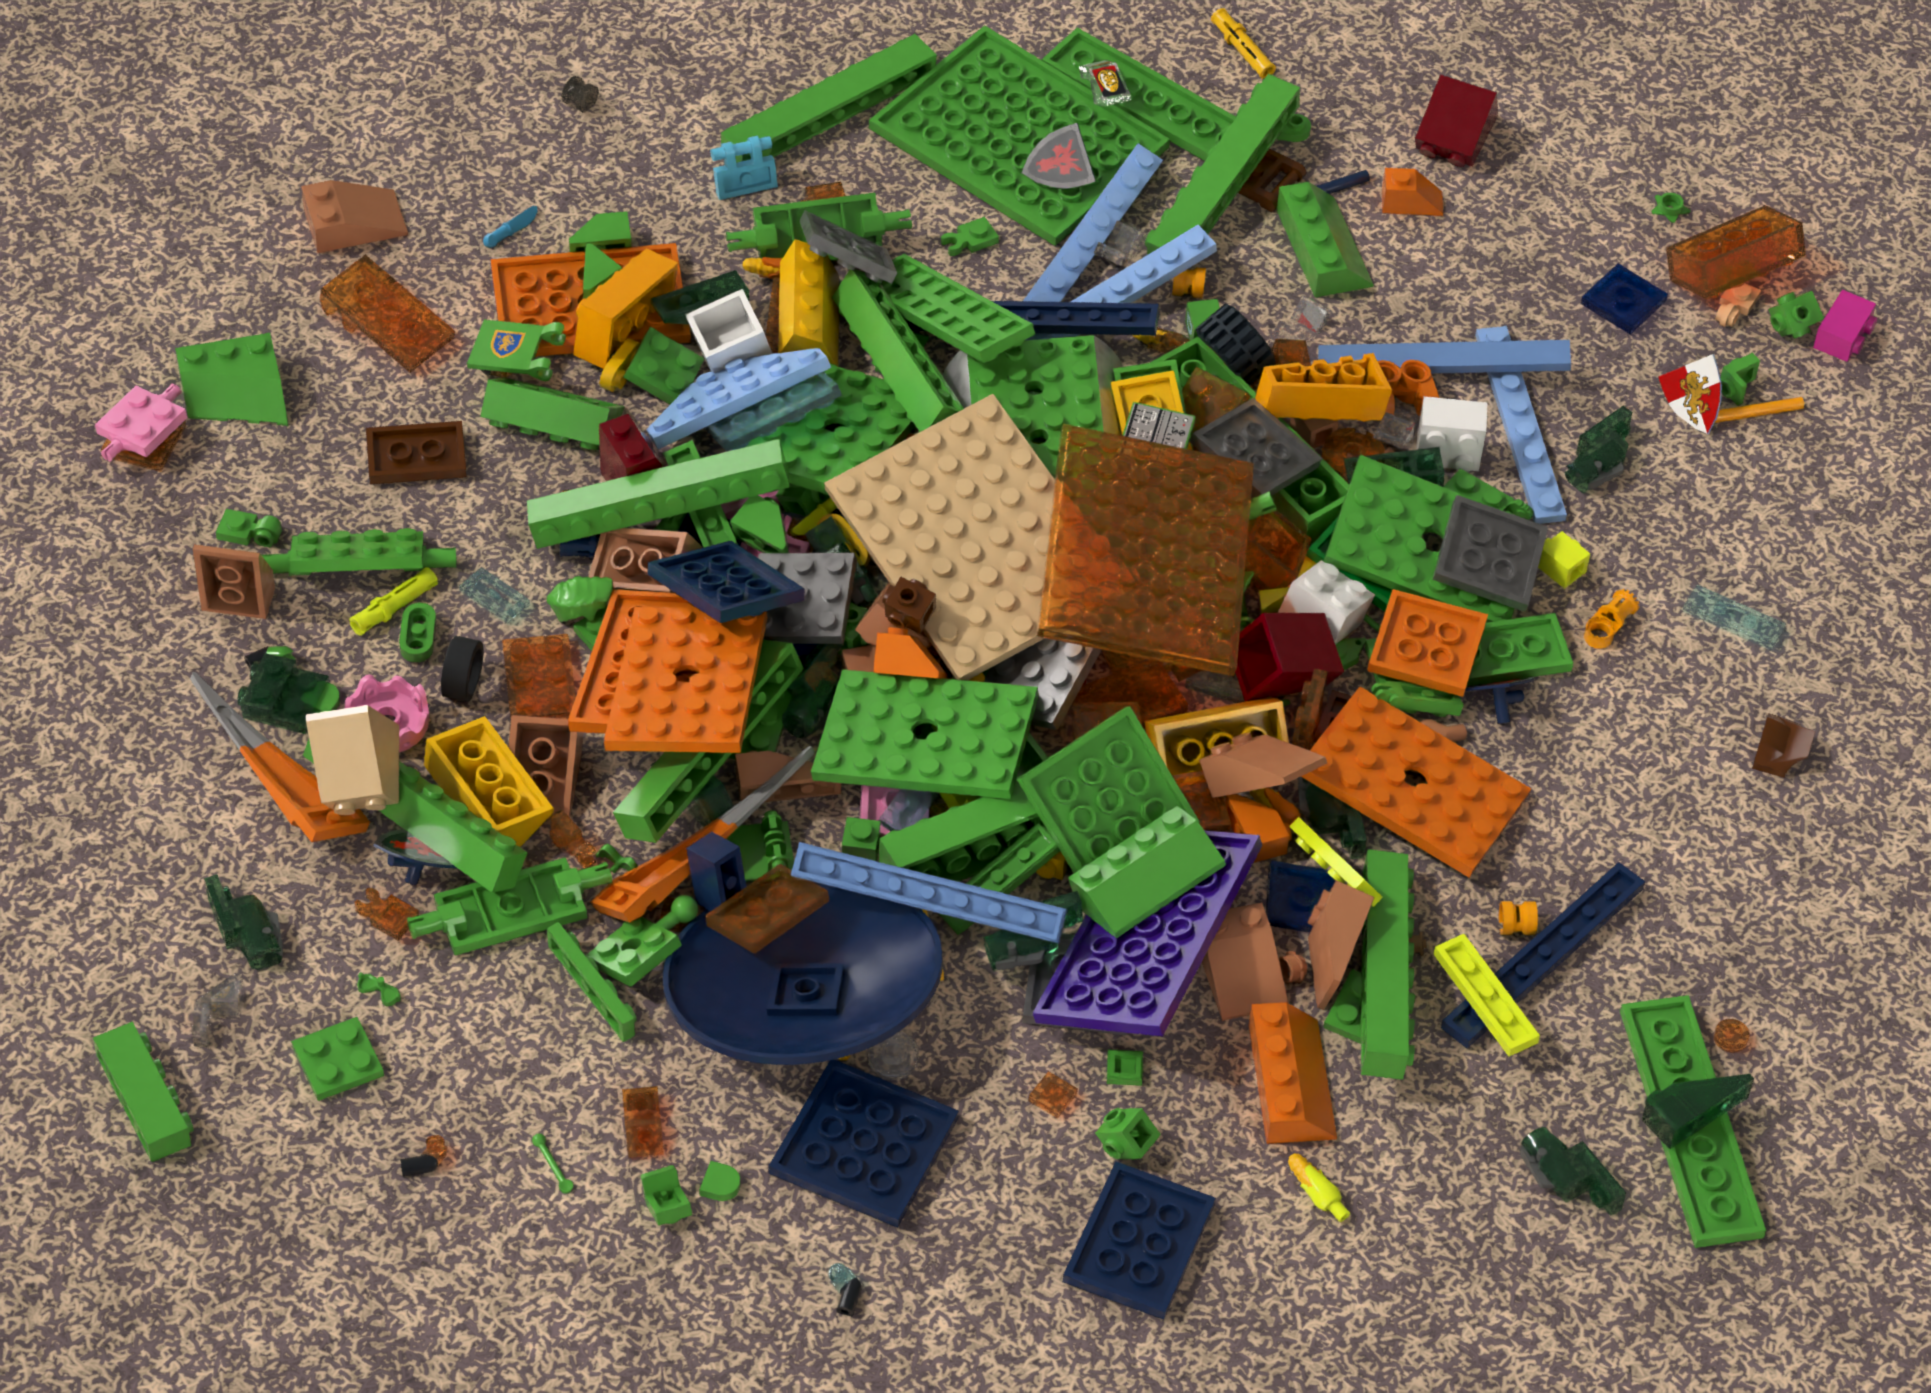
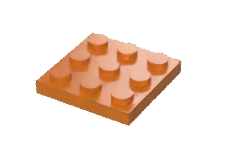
[1367,589,1488,697]

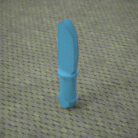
[483,205,538,248]

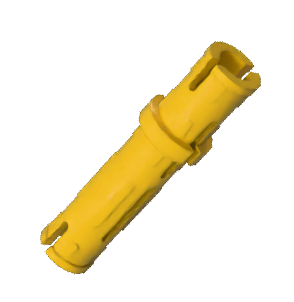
[1211,8,1276,79]

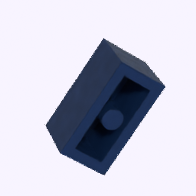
[686,832,749,918]

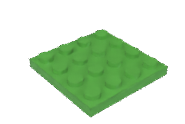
[1017,706,1200,873]

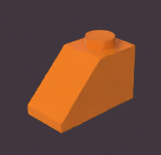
[1382,168,1443,216]
[873,627,947,679]
[1224,794,1292,863]

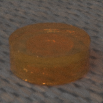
[1713,1019,1750,1053]

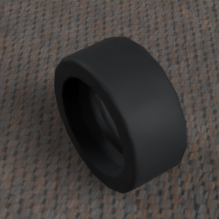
[441,636,484,702]

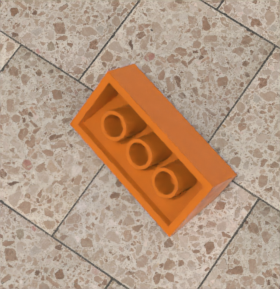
[1248,1002,1337,1144]

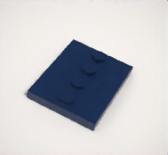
[648,541,805,623]
[1062,1161,1216,1320]

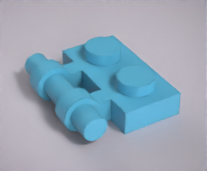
[710,136,778,200]

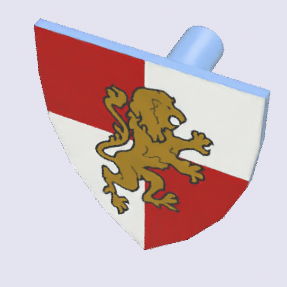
[1658,354,1722,434]

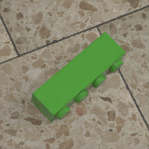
[93,1021,194,1162]

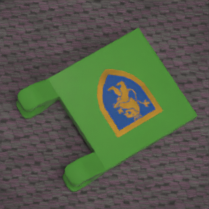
[467,319,566,381]

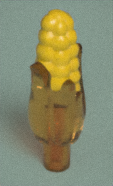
[1133,326,1190,354]

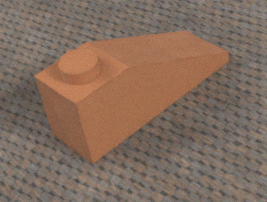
[735,751,841,802]

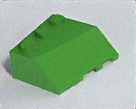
[175,333,288,426]

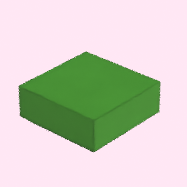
[1107,1049,1143,1086]

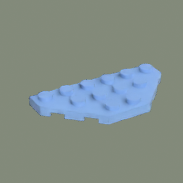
[646,348,832,449]

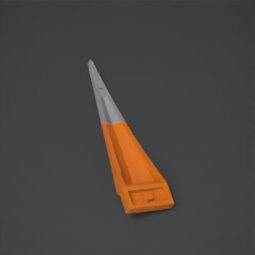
[190,672,370,842]
[590,746,815,923]

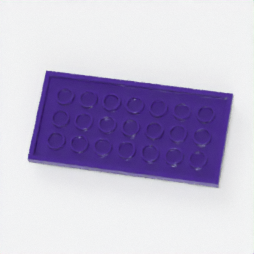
[1033,830,1262,1037]

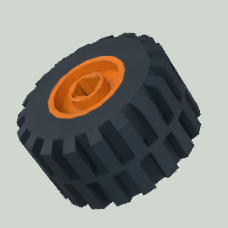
[1196,303,1276,386]

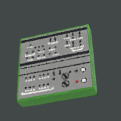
[1116,402,1196,476]

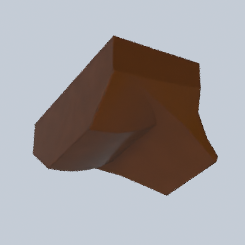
[1752,713,1816,778]

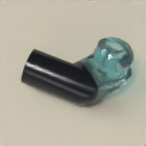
[828,1263,862,1317]

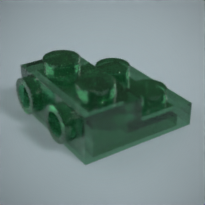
[237,653,330,734]

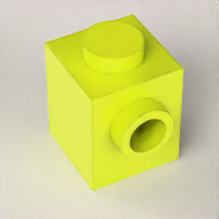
[1538,531,1590,589]

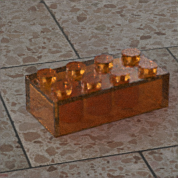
[1666,205,1806,299]

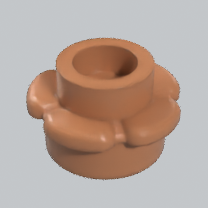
[1278,951,1307,983]

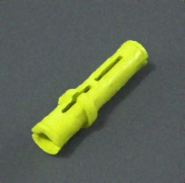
[349,567,438,636]

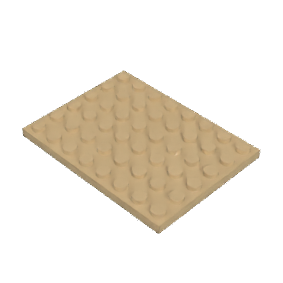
[824,394,1131,681]

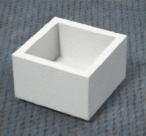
[685,289,772,373]
[1416,396,1487,472]
[1278,561,1375,645]

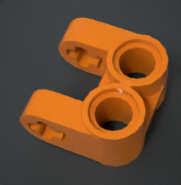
[1378,360,1439,419]

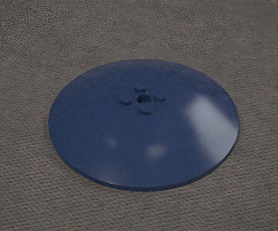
[663,877,943,1065]

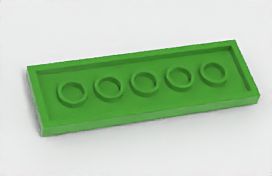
[1365,613,1573,686]

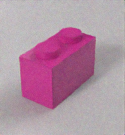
[1813,289,1877,362]

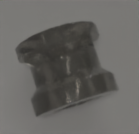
[561,76,599,113]

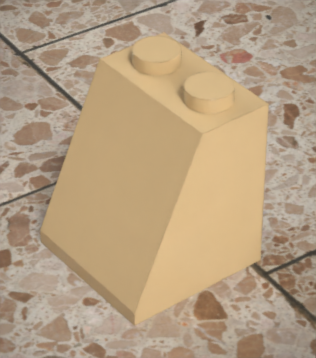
[306,705,399,815]

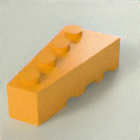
[573,248,678,369]
[1255,353,1392,422]

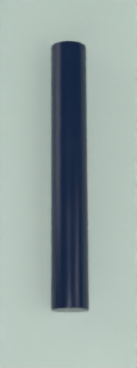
[1317,170,1370,194]

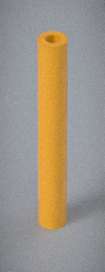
[1714,397,1804,423]

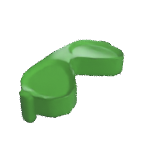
[595,844,638,873]
[357,972,401,1006]

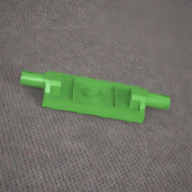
[726,193,912,261]
[261,528,457,576]
[407,857,612,956]

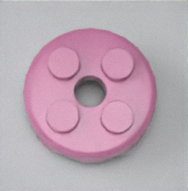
[345,674,429,753]

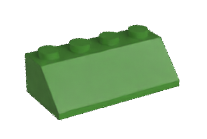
[1277,182,1374,298]
[480,377,625,450]
[1068,806,1226,938]

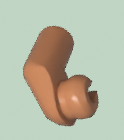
[1420,719,1467,742]

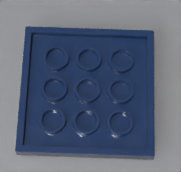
[768,1059,959,1228]

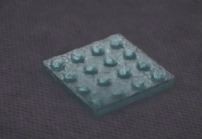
[704,372,842,452]

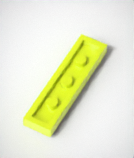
[1290,817,1383,907]
[1433,934,1540,1057]

